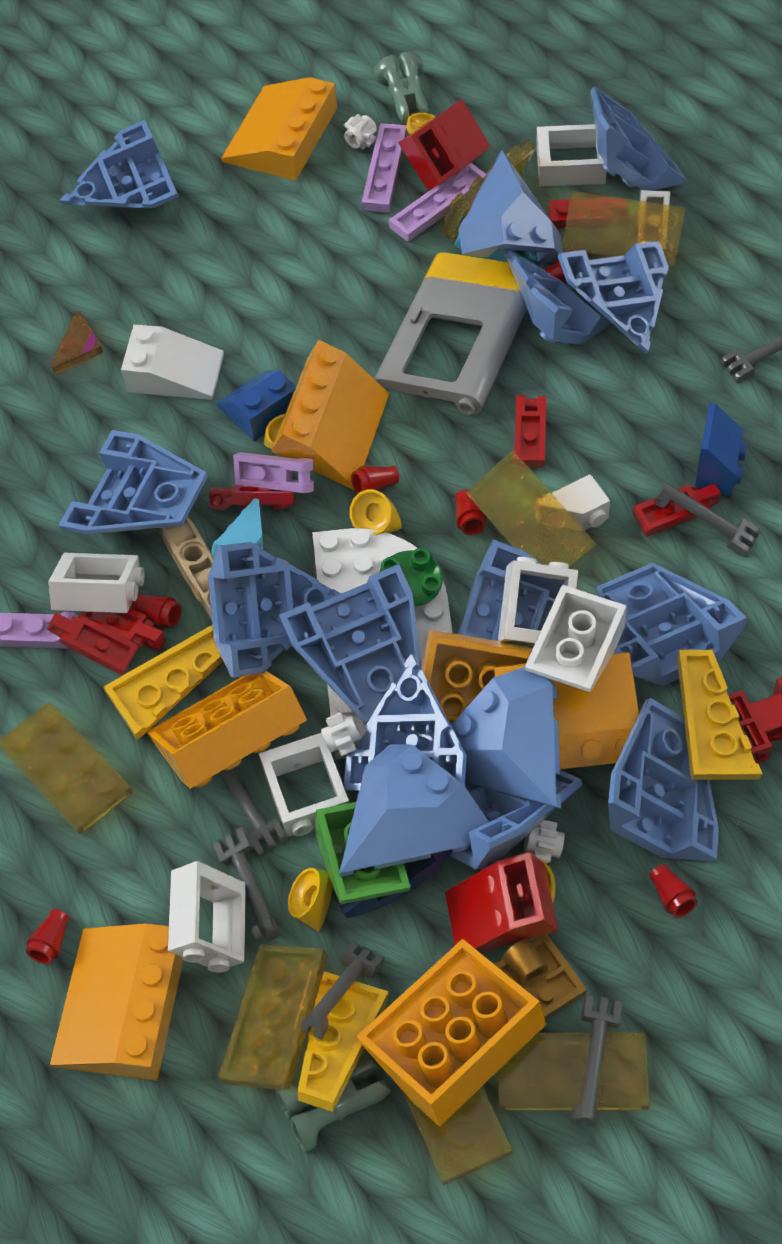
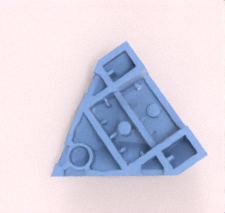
[60,120,179,208]
[459,150,563,263]
[558,241,669,354]
[504,249,611,346]
[208,542,342,677]
[344,654,467,792]
[451,667,561,808]
[339,744,489,877]

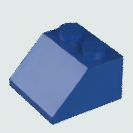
[217,370,296,441]
[695,403,747,496]

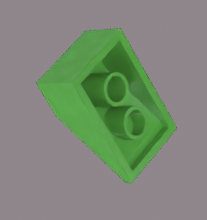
[314,802,411,905]

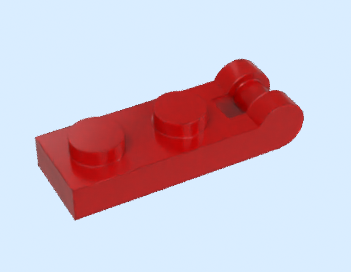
[514,395,547,468]

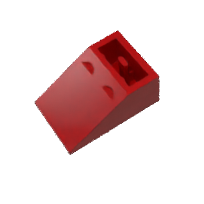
[398,99,491,190]
[445,852,558,953]

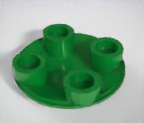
[380,548,443,607]

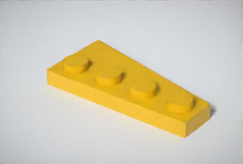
[104,624,224,740]
[677,650,762,780]
[298,970,388,1112]

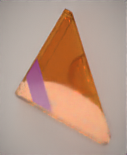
[51,311,103,374]

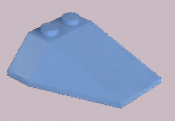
[590,87,687,191]
[58,430,208,534]
[457,540,564,641]
[596,563,747,686]
[279,564,421,723]
[608,698,719,861]
[450,770,582,870]

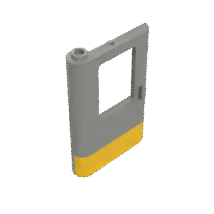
[374,252,527,415]

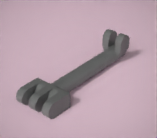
[720,336,782,383]
[654,482,760,557]
[218,769,289,857]
[213,826,279,941]
[301,942,385,1040]
[571,993,622,1127]

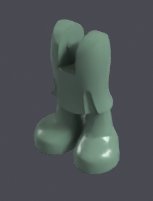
[374,52,429,124]
[275,1058,391,1154]

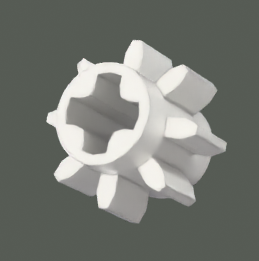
[344,114,377,150]
[321,712,362,756]
[524,820,565,864]

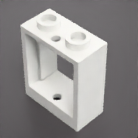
[536,124,607,187]
[48,553,145,613]
[498,557,578,647]
[259,733,349,837]
[168,861,245,973]

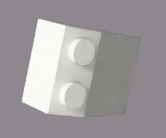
[121,324,224,400]
[525,585,627,692]

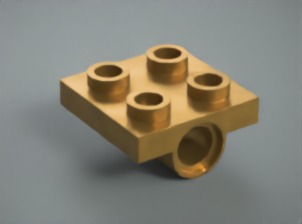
[494,934,587,1021]

